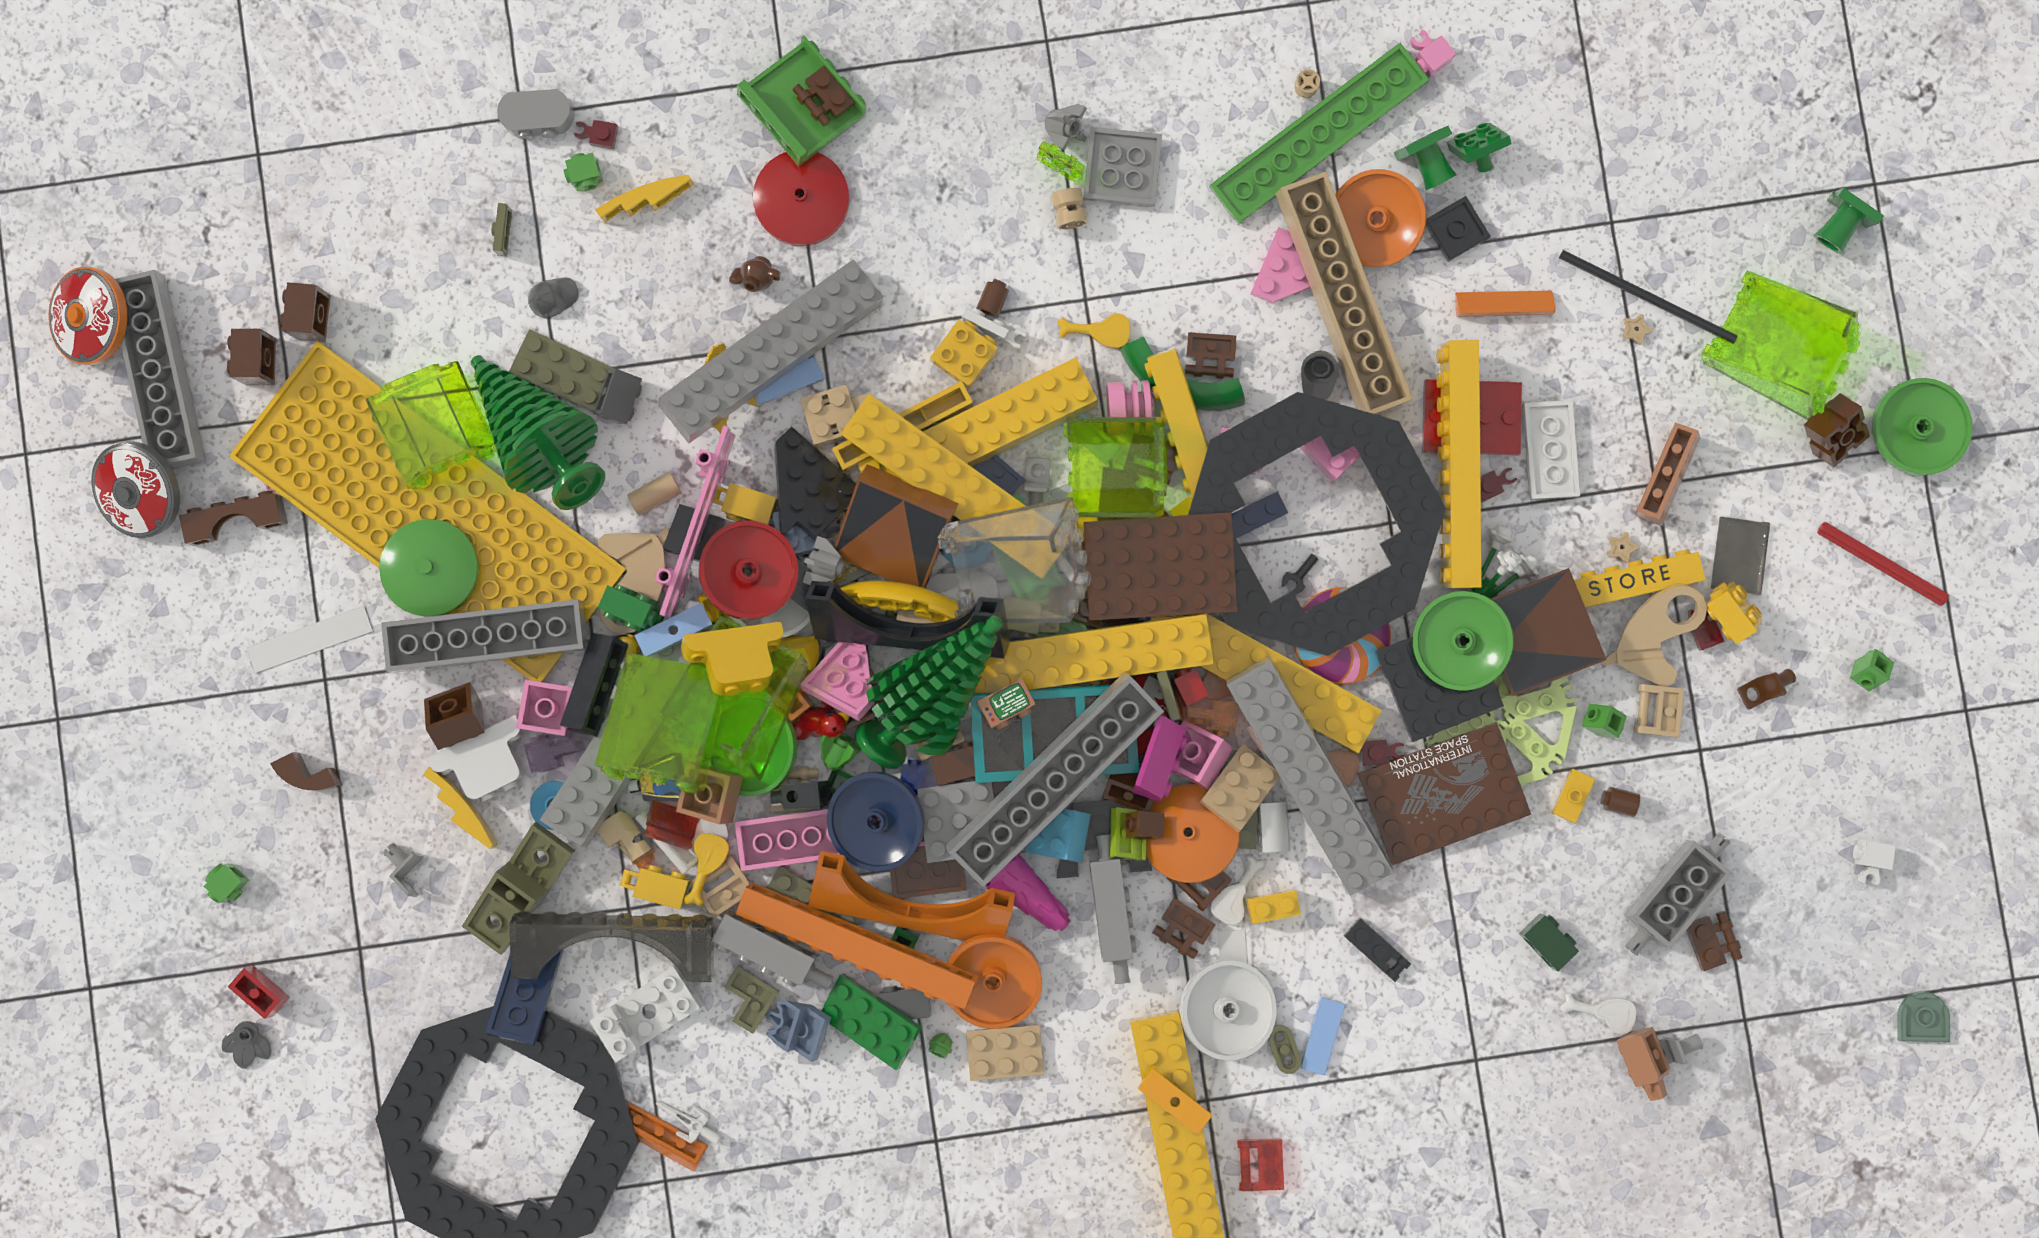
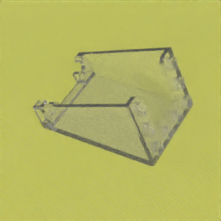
[938,497,1091,623]

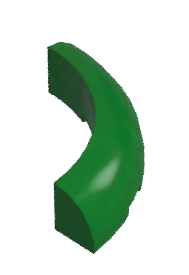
[1120,337,1245,411]

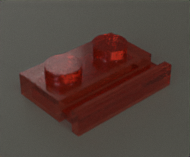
[643,800,698,850]

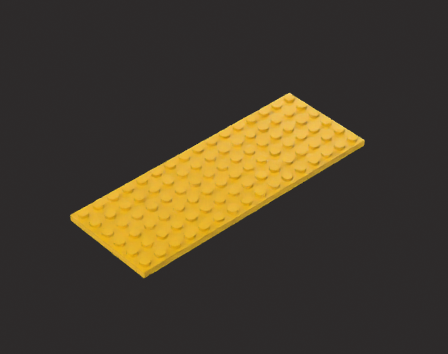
[228,341,627,682]

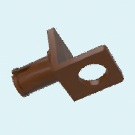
[1737,669,1796,710]

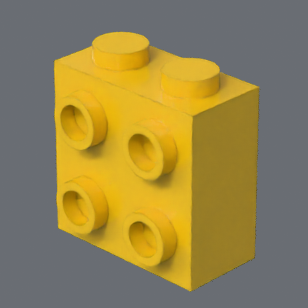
[930,319,998,390]
[1707,581,1763,644]

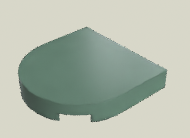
[1897,991,1950,1042]

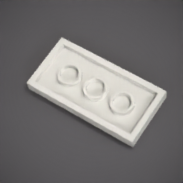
[1522,400,1580,500]

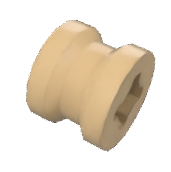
[1294,69,1320,98]

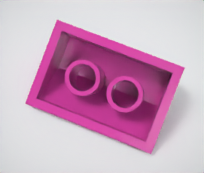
[1132,715,1188,802]

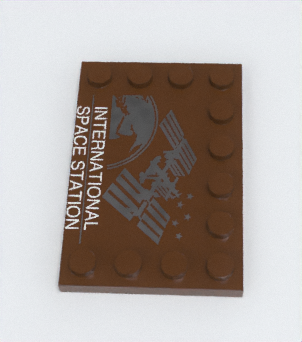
[1357,722,1532,866]

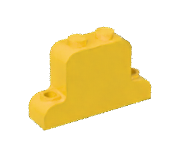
[681,622,783,696]

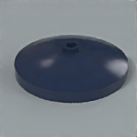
[827,771,925,871]

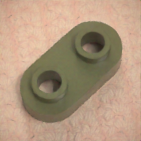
[1268,1024,1301,1074]

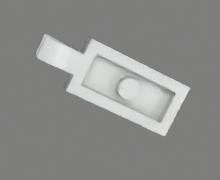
[962,308,1027,350]

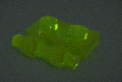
[1037,141,1085,185]

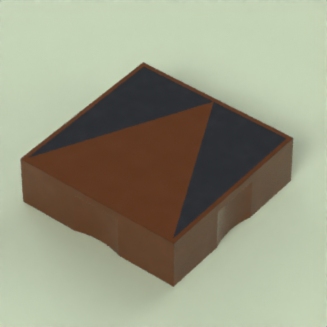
[1491,568,1607,696]

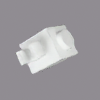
[1853,840,1896,885]

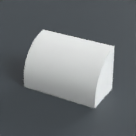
[1258,802,1290,853]

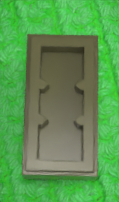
[491,203,512,256]

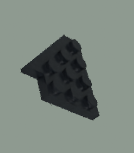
[774,426,856,540]

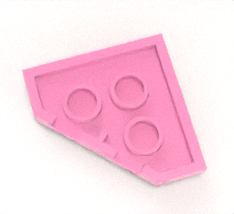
[1250,227,1311,303]
[800,642,875,721]

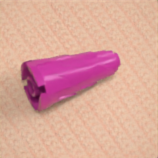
[984,852,1071,931]

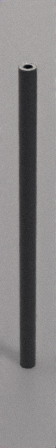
[1559,250,1738,344]

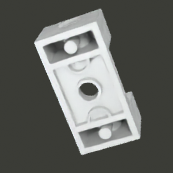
[589,963,705,1063]

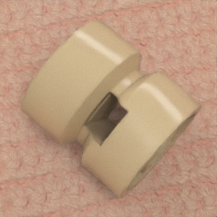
[1051,188,1088,230]

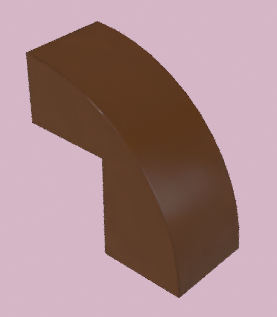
[270,752,342,790]

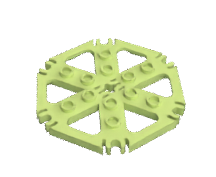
[1425,675,1577,785]

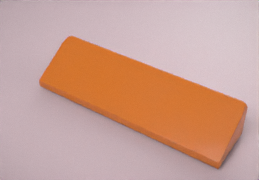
[1455,290,1556,317]
[628,1101,708,1171]

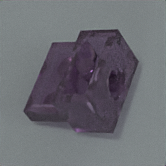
[523,734,586,773]

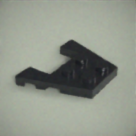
[1056,800,1152,878]

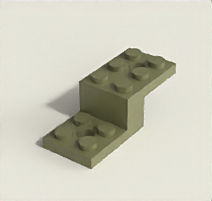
[462,822,576,955]

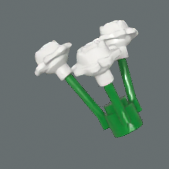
[1472,525,1541,598]

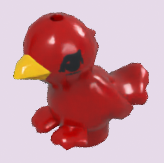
[792,701,850,740]

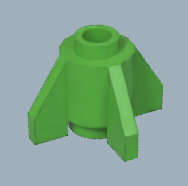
[820,733,862,770]

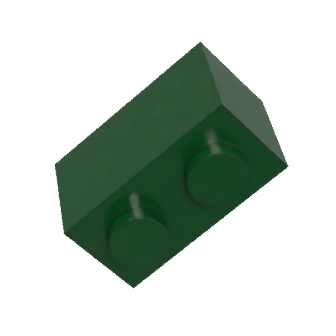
[1519,914,1579,972]

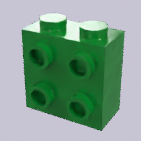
[597,584,664,632]

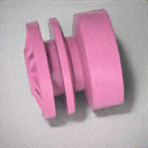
[1106,380,1154,434]

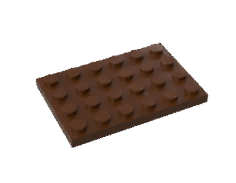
[1083,512,1238,620]

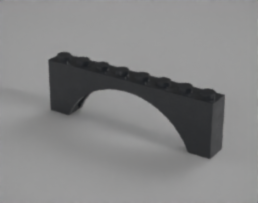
[805,581,1010,659]

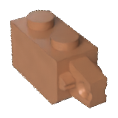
[1617,1027,1670,1101]

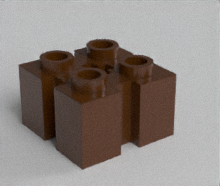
[1804,393,1870,468]

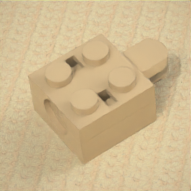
[800,384,873,449]

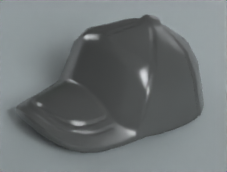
[528,277,579,319]
[1301,350,1339,400]

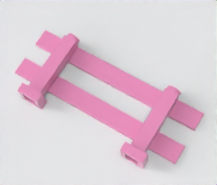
[655,426,736,618]

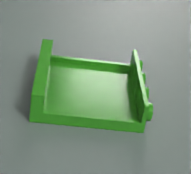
[737,35,866,166]

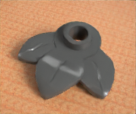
[222,1021,271,1069]

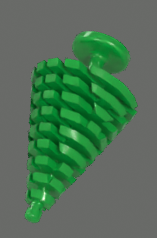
[470,355,606,510]
[855,615,1003,769]

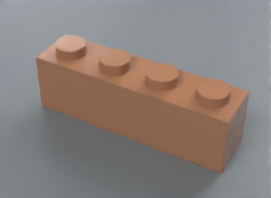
[1636,422,1701,526]

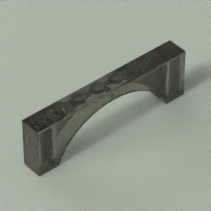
[509,911,714,982]

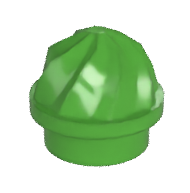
[928,1033,952,1059]

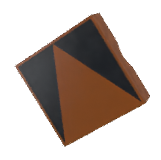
[834,464,958,588]

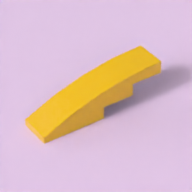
[595,175,695,223]
[423,767,498,849]

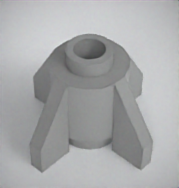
[1045,104,1087,150]
[803,536,845,585]

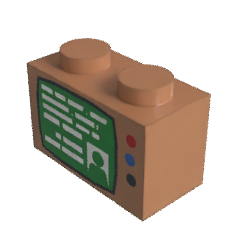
[977,678,1036,730]

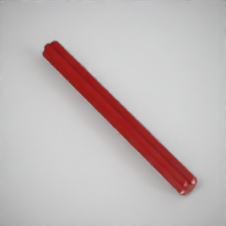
[1817,522,1949,606]

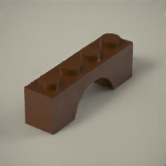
[179,491,288,546]

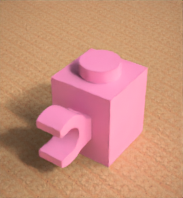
[1409,30,1456,78]

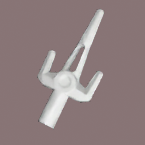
[656,1101,721,1145]

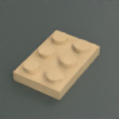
[1199,744,1280,832]
[966,1024,1044,1081]

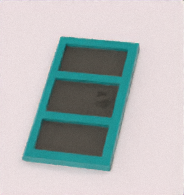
[970,685,1139,783]

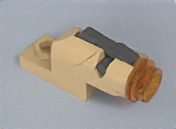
[598,811,656,869]

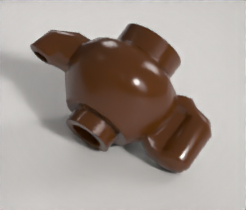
[729,256,781,292]

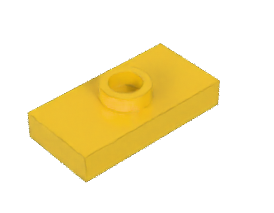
[1552,769,1595,823]

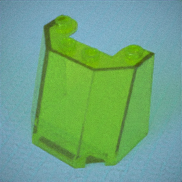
[366,361,497,490]
[1063,417,1167,518]

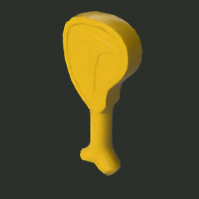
[1057,313,1131,349]
[684,833,730,906]

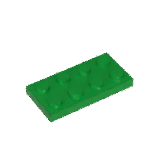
[821,973,922,1070]

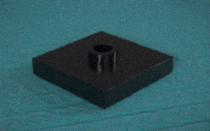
[1426,196,1491,262]
[663,504,726,562]

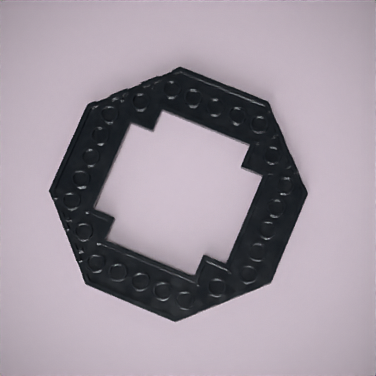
[1188,392,1446,656]
[375,1006,640,1238]

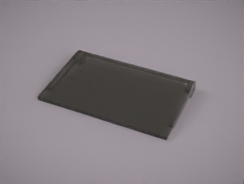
[1711,517,1770,595]

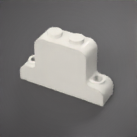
[426,715,525,802]

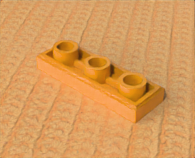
[1137,1068,1213,1135]

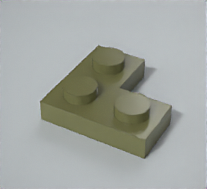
[724,965,780,1034]

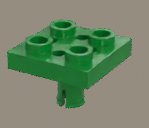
[1447,123,1512,173]

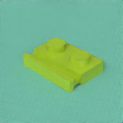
[1110,807,1146,861]

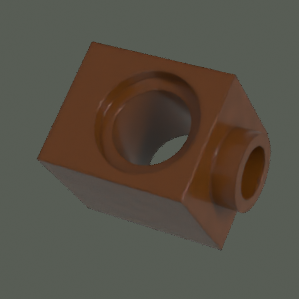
[1124,810,1164,840]

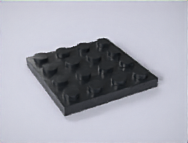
[1375,636,1504,742]

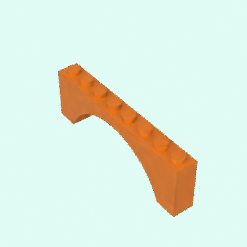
[808,850,1015,941]

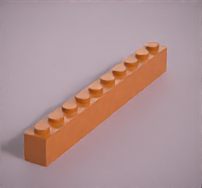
[736,882,979,1009]

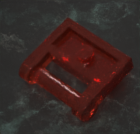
[1237,1138,1284,1191]

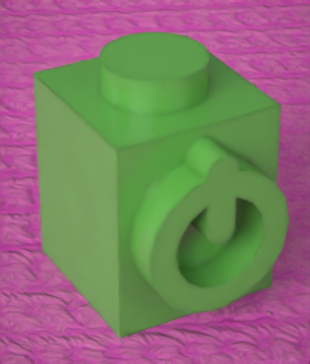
[563,153,603,191]
[1850,649,1894,692]
[1582,704,1627,738]
[203,863,249,903]

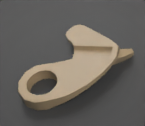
[598,527,670,636]
[1602,583,1707,687]

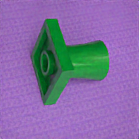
[1394,125,1457,190]
[1814,188,1884,254]

